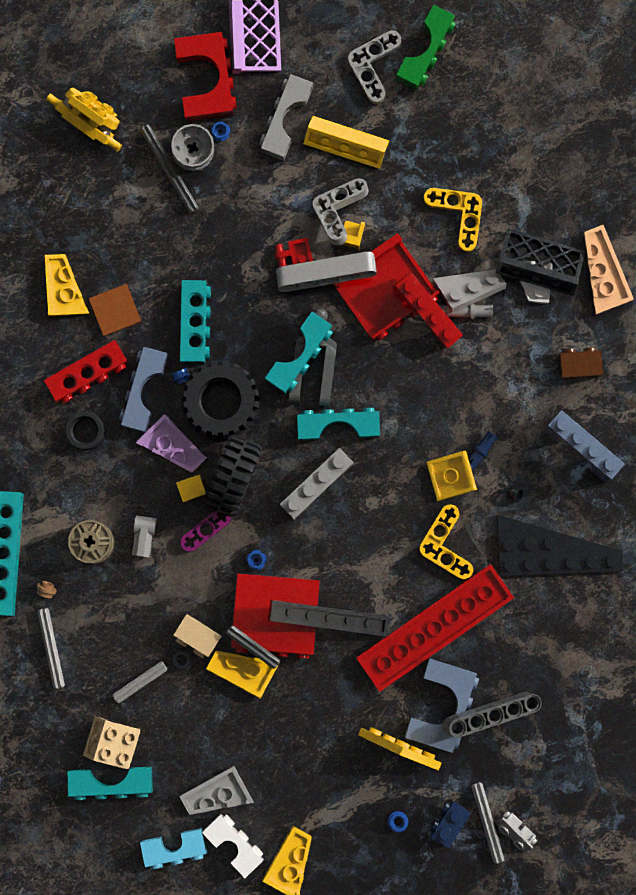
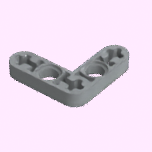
[348,30,401,104]
[312,178,369,245]

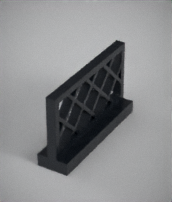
[495,228,585,296]

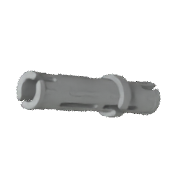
[439,303,493,319]

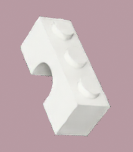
[202,814,263,878]

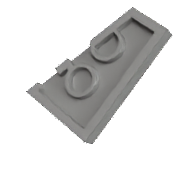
[179,766,254,815]

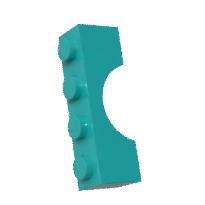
[265,312,333,394]
[297,408,380,441]
[67,767,153,800]

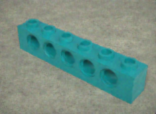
[0,491,24,616]

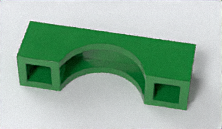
[396,5,456,90]

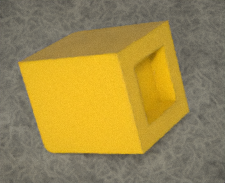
[341,221,365,249]
[176,475,206,503]

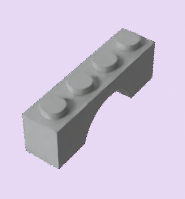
[259,74,313,161]
[280,448,354,520]

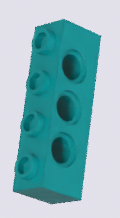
[180,280,211,364]

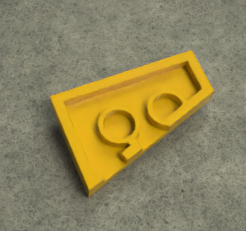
[44,254,89,316]
[206,651,279,699]
[262,826,312,895]

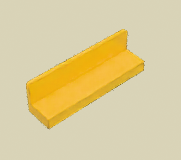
[303,116,389,169]

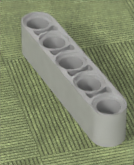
[276,252,377,292]

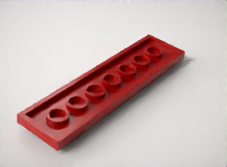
[356,564,514,692]

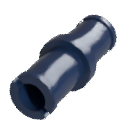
[468,431,498,471]

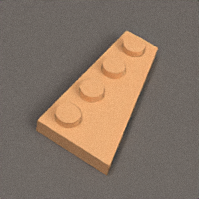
[584,225,634,315]

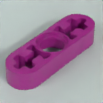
[180,511,231,552]

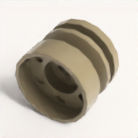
[68,520,114,564]

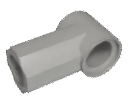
[132,515,157,558]

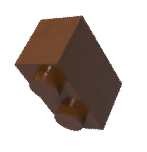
[558,347,603,380]

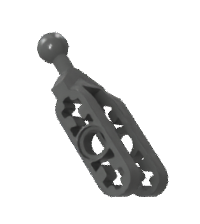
[289,308,337,407]

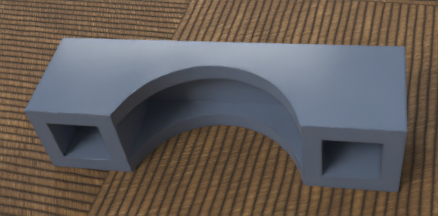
[119,347,168,433]

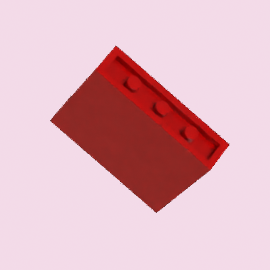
[333,233,440,341]
[231,574,320,658]

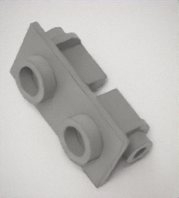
[495,811,537,852]

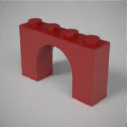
[174,32,237,122]

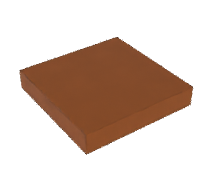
[89,284,142,337]

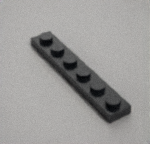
[268,600,390,637]

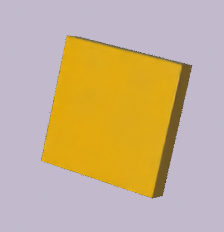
[426,451,477,501]

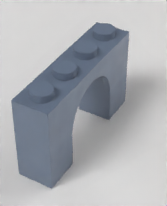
[544,410,625,483]
[404,658,479,753]

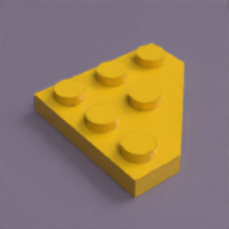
[358,727,441,770]

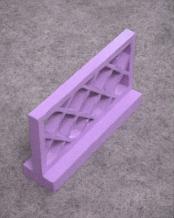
[229,0,281,74]

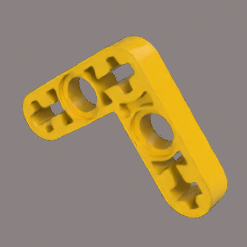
[424,188,482,252]
[419,505,473,579]

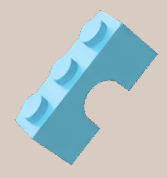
[140,828,207,870]

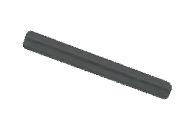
[140,125,199,214]

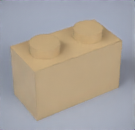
[174,614,222,658]

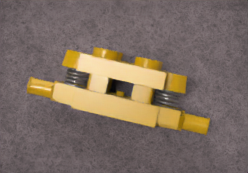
[46,88,122,152]

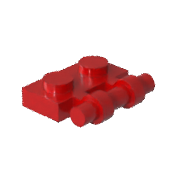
[274,237,313,267]

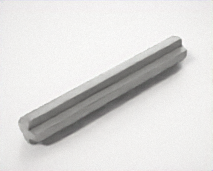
[37,608,65,689]
[472,782,504,864]

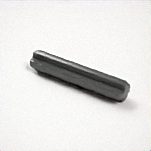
[226,626,280,669]

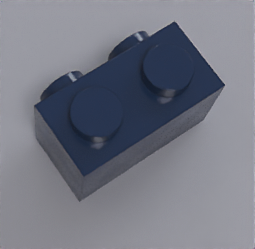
[430,800,471,848]

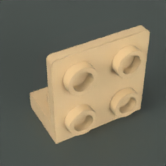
[83,716,140,769]

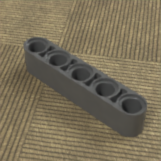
[442,692,542,738]

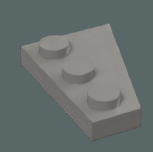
[433,269,506,313]

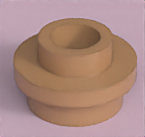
[36,581,57,598]

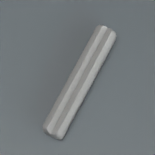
[113,662,167,703]

